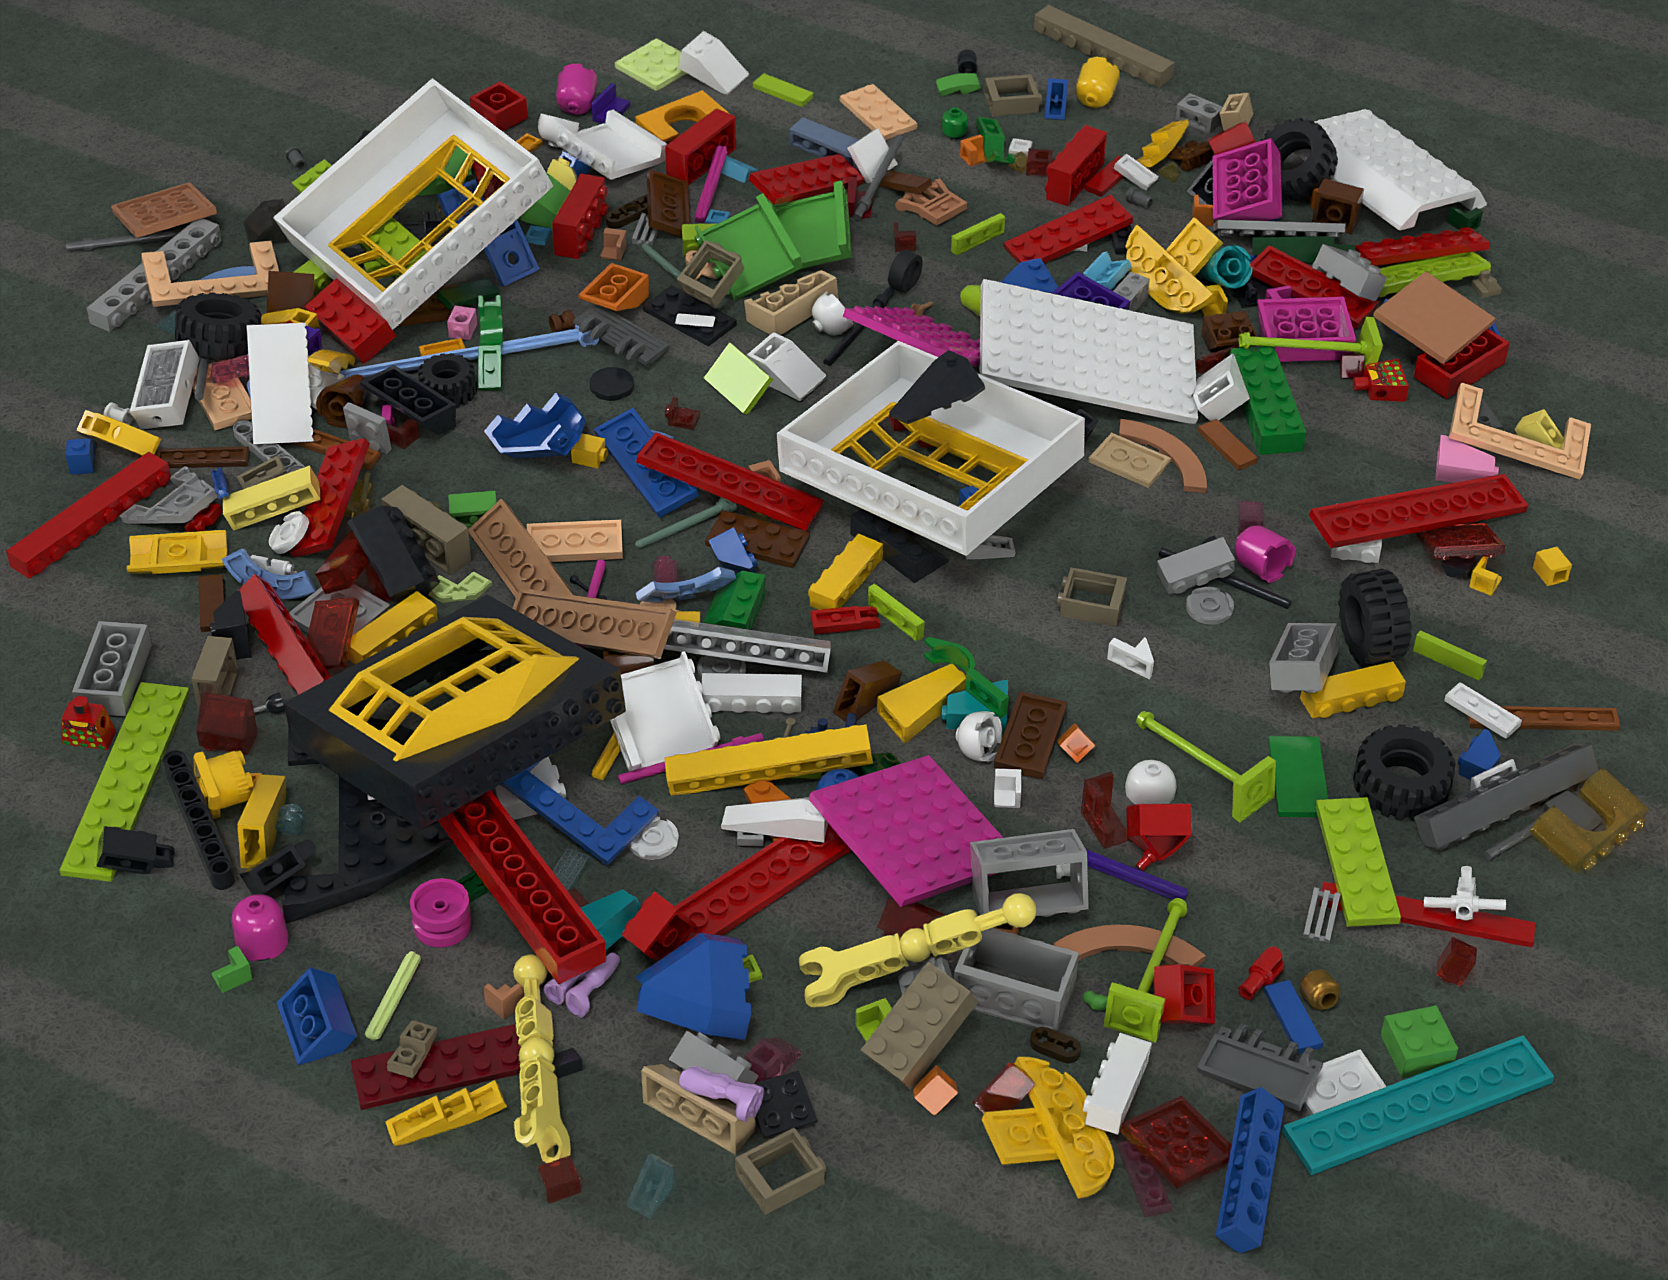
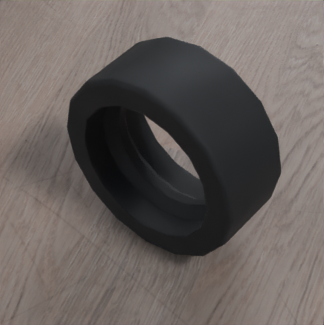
[888,250,923,293]

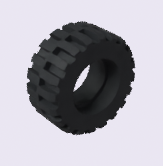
[1260,118,1338,201]
[175,292,261,360]
[1338,568,1412,666]
[1353,724,1456,820]

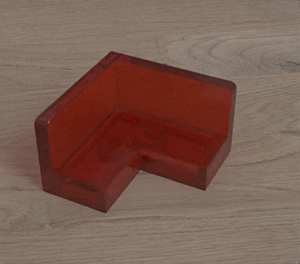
[1081,772,1130,849]

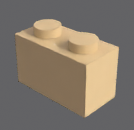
[1220,93,1253,131]

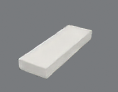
[1444,682,1522,739]

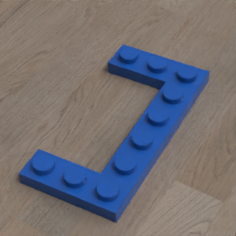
[500,760,659,866]

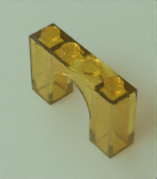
[1530,767,1649,873]

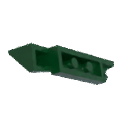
[1252,236,1355,263]

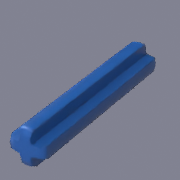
[211,468,230,499]

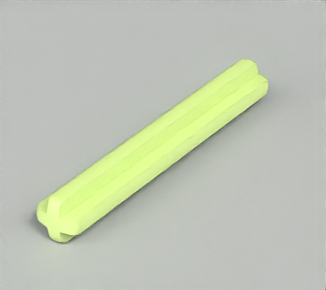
[365,951,421,1041]

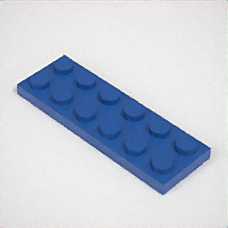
[594,408,699,518]

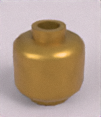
[1300,969,1341,1010]

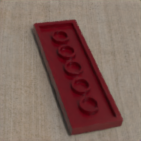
[350,1024,521,1110]

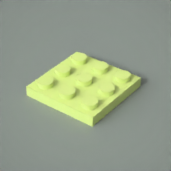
[615,38,687,91]

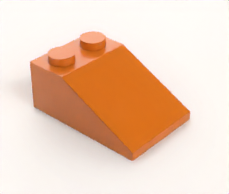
[578,263,649,311]

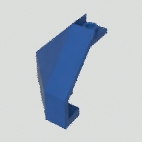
[485,393,586,458]
[635,933,751,1040]

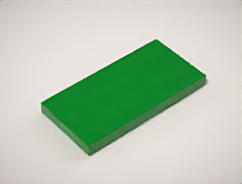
[1268,736,1328,817]

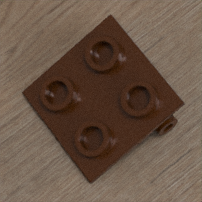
[1165,140,1215,172]

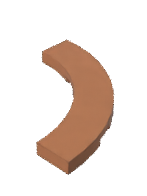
[1119,419,1207,493]
[1053,925,1206,967]

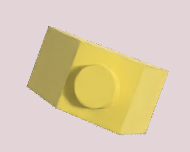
[547,157,577,191]
[1514,409,1564,450]

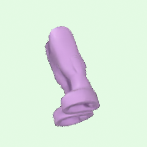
[544,953,620,1018]
[679,1066,764,1122]

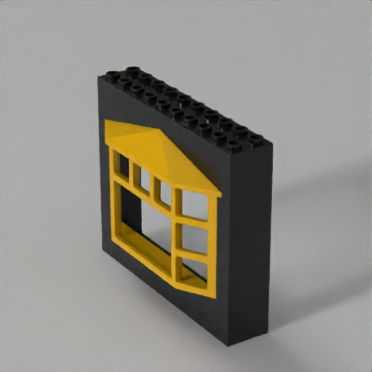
[284,594,626,830]

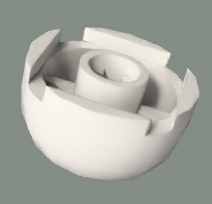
[538,114,579,148]
[812,291,854,336]
[956,711,1002,762]
[1125,760,1177,804]

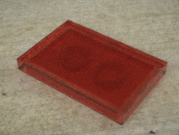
[307,597,360,669]

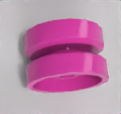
[410,878,472,948]

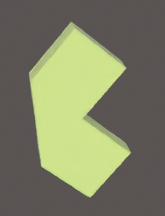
[428,572,492,603]

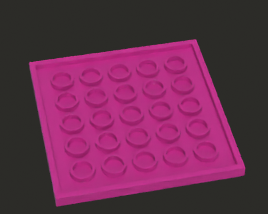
[843,305,980,366]
[808,755,1003,907]

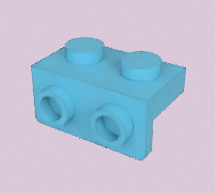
[1083,252,1132,290]

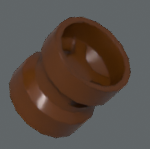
[548,310,576,332]

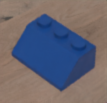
[1000,258,1058,293]
[277,967,357,1065]

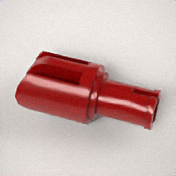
[1238,946,1284,1000]

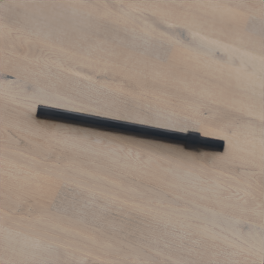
[823,286,895,366]
[1158,547,1292,609]

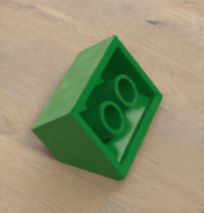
[703,571,766,630]

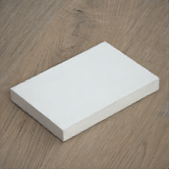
[1303,1049,1387,1115]

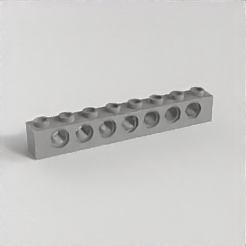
[87,218,222,332]
[664,619,831,672]

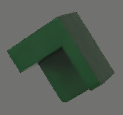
[1447,206,1483,230]

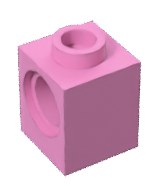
[447,306,477,340]

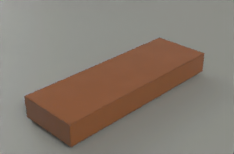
[1198,419,1257,471]

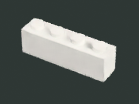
[702,673,802,714]
[1083,1033,1152,1134]

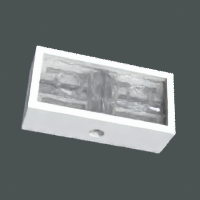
[130,340,200,429]

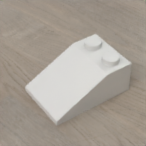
[678,31,749,95]

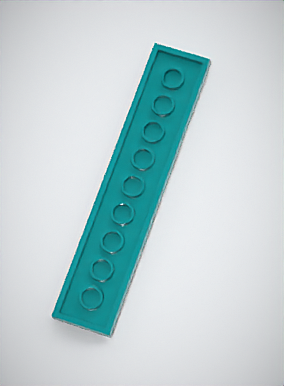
[1282,1035,1554,1176]

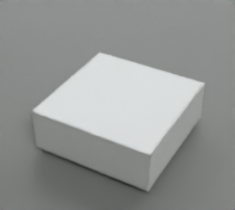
[1008,138,1032,157]

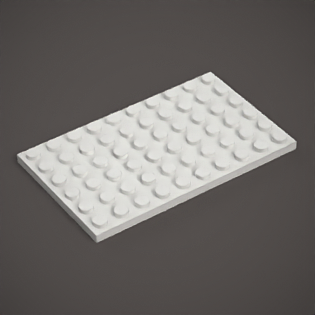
[980,279,1198,424]

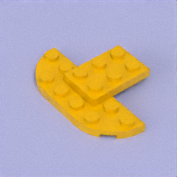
[1125,217,1223,314]
[981,1057,1114,1199]

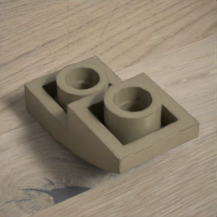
[387,1020,437,1078]

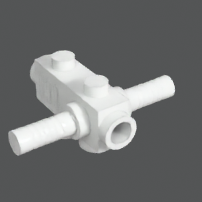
[1424,866,1506,920]

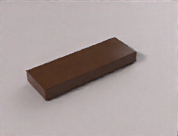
[872,170,932,194]
[198,574,225,632]

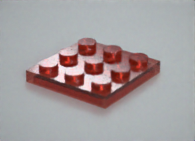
[1416,523,1505,560]
[1119,1096,1232,1188]

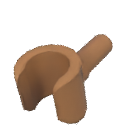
[911,301,933,317]

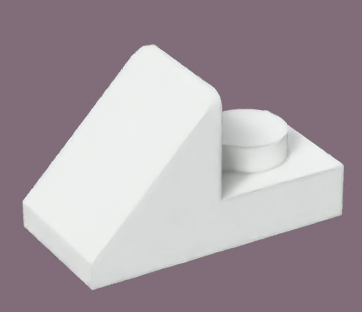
[1107,637,1154,679]

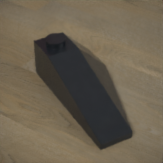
[889,350,985,424]

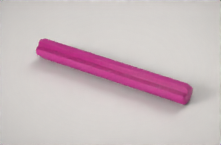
[694,145,727,223]

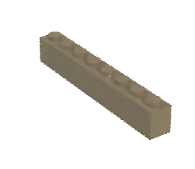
[1034,5,1175,88]

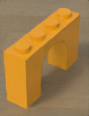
[635,90,729,144]

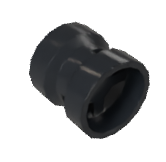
[957,50,978,74]

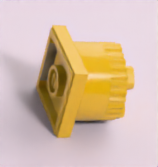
[193,751,254,819]

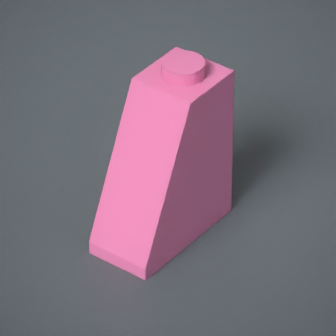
[1435,435,1499,483]

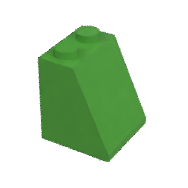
[518,171,570,230]

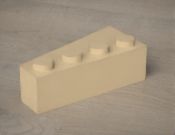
[744,270,839,335]

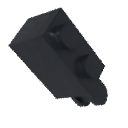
[96,826,175,874]
[239,840,315,895]

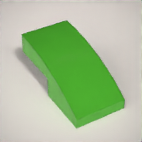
[936,73,981,96]

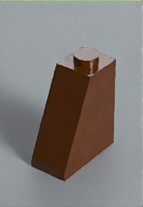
[833,660,902,722]

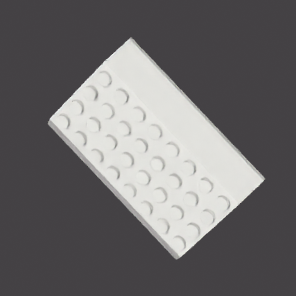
[1293,109,1487,231]

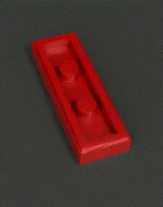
[1084,156,1125,197]

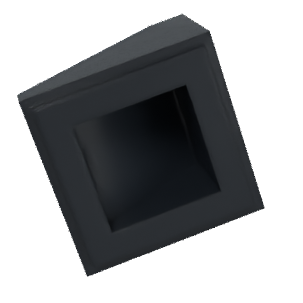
[1441,551,1478,577]
[552,1048,583,1079]

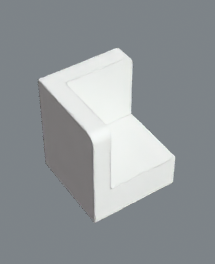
[994,769,1021,808]

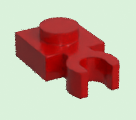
[185,504,223,532]

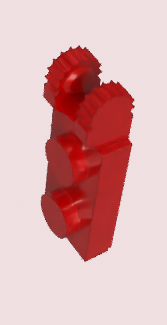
[810,606,881,634]

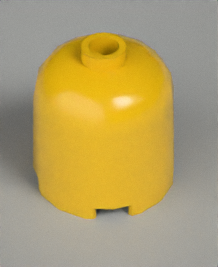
[1076,57,1120,108]

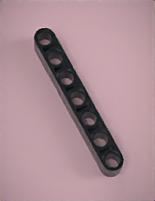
[163,750,235,890]

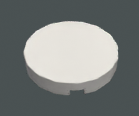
[269,511,309,554]
[628,817,679,860]

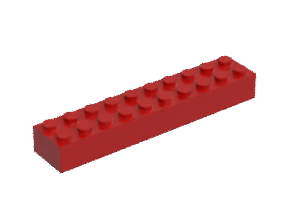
[438,790,606,985]

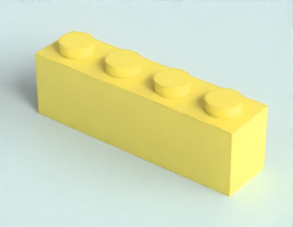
[223,466,320,531]

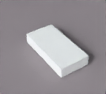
[1114,154,1159,190]

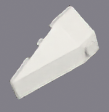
[721,797,828,843]

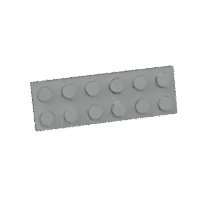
[1213,220,1345,239]

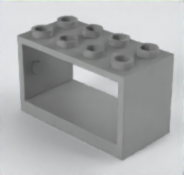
[970,829,1089,917]
[954,928,1079,1031]

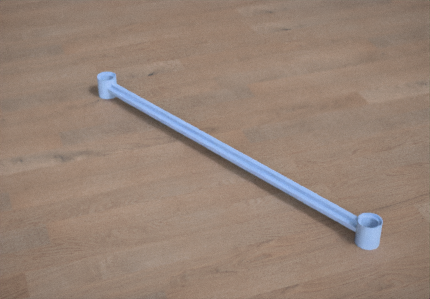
[247,325,599,399]

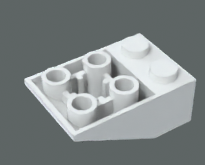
[747,332,827,401]
[1193,354,1250,421]

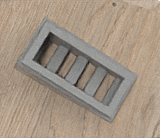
[965,535,1016,559]

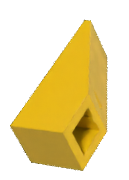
[261,308,320,329]

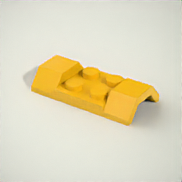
[127,530,228,574]

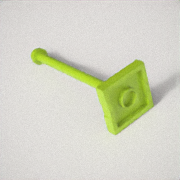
[1239,317,1383,369]
[1136,711,1276,823]
[1103,898,1188,1043]

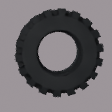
[418,353,476,408]

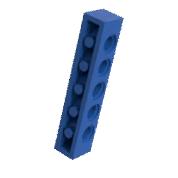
[1215,1087,1284,1253]

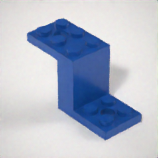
[437,179,540,287]

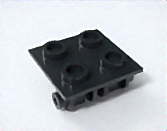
[1232,276,1274,307]
[754,1070,818,1138]

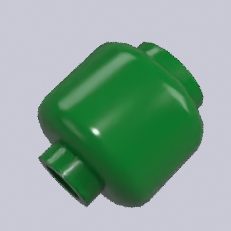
[942,108,968,138]

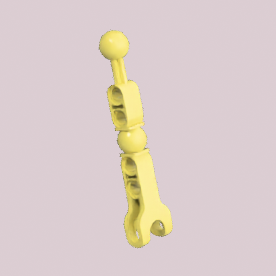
[799,893,1037,1007]
[513,954,571,1168]

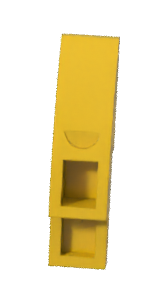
[76,410,161,456]

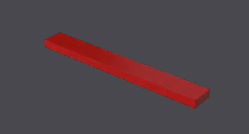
[1319,881,1536,948]

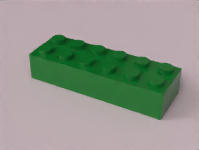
[1230,346,1306,455]

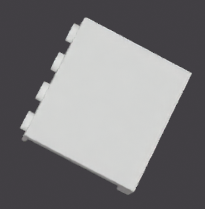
[557,110,668,180]
[610,651,720,772]

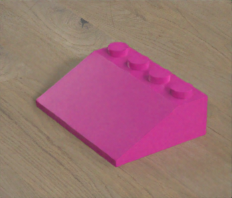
[1213,138,1282,221]
[1257,297,1356,362]

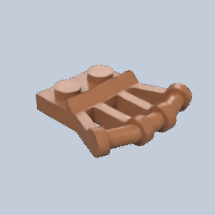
[895,179,967,226]

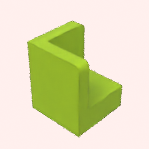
[856,998,892,1042]

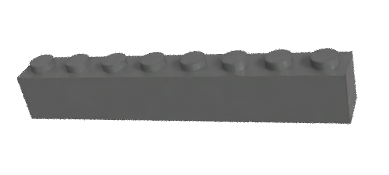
[1414,743,1599,850]

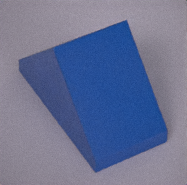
[1045,78,1068,120]

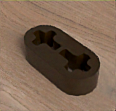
[1030,1027,1081,1064]

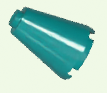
[1199,245,1252,289]

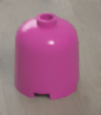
[556,64,598,115]
[1234,525,1295,583]
[231,894,289,961]

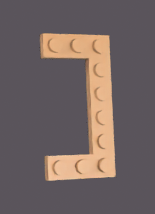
[142,241,279,307]
[1449,382,1591,480]

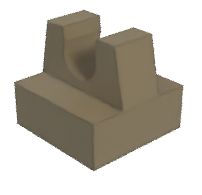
[1471,270,1502,298]

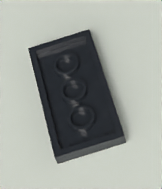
[643,285,737,347]

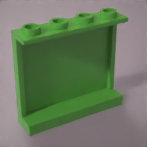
[769,181,852,269]
[694,193,803,300]

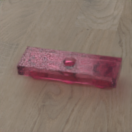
[210,354,250,383]
[1117,1137,1172,1218]

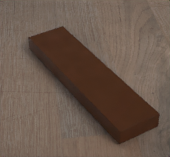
[156,447,250,468]

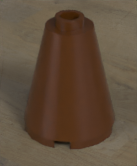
[316,374,368,428]

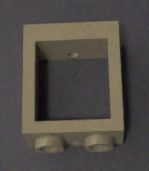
[984,74,1042,116]
[676,240,745,309]
[1057,567,1127,627]
[191,636,238,714]
[735,1128,826,1215]

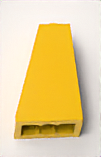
[877,664,966,744]
[237,774,287,868]

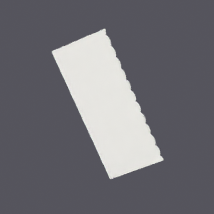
[247,323,314,444]

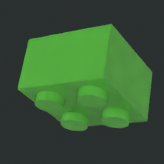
[1380,1005,1458,1078]

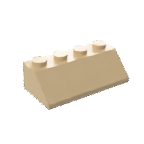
[641,1064,755,1155]

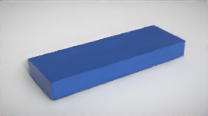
[1264,980,1323,1054]

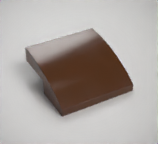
[266,271,314,313]

